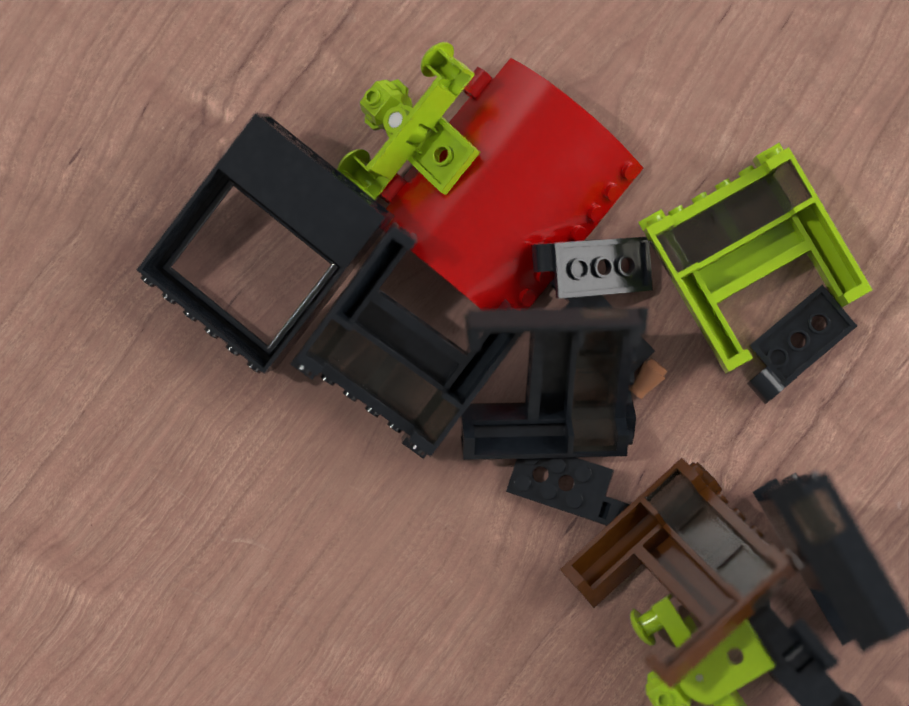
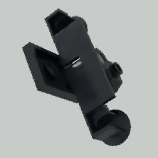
[736,584,862,706]

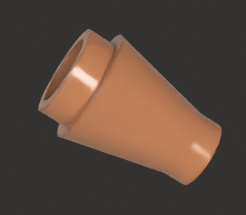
[629,358,668,399]

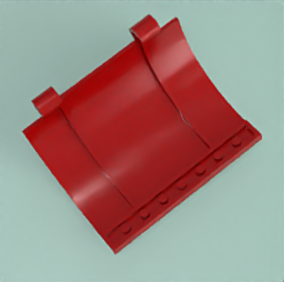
[379,58,644,310]

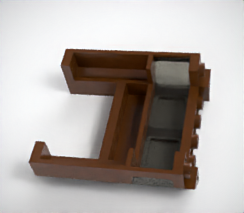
[560,458,805,690]

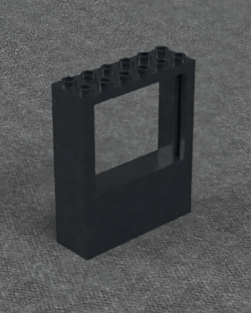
[136,112,395,374]

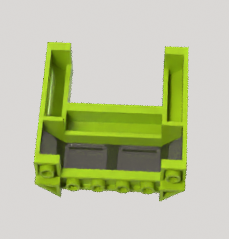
[638,143,872,374]

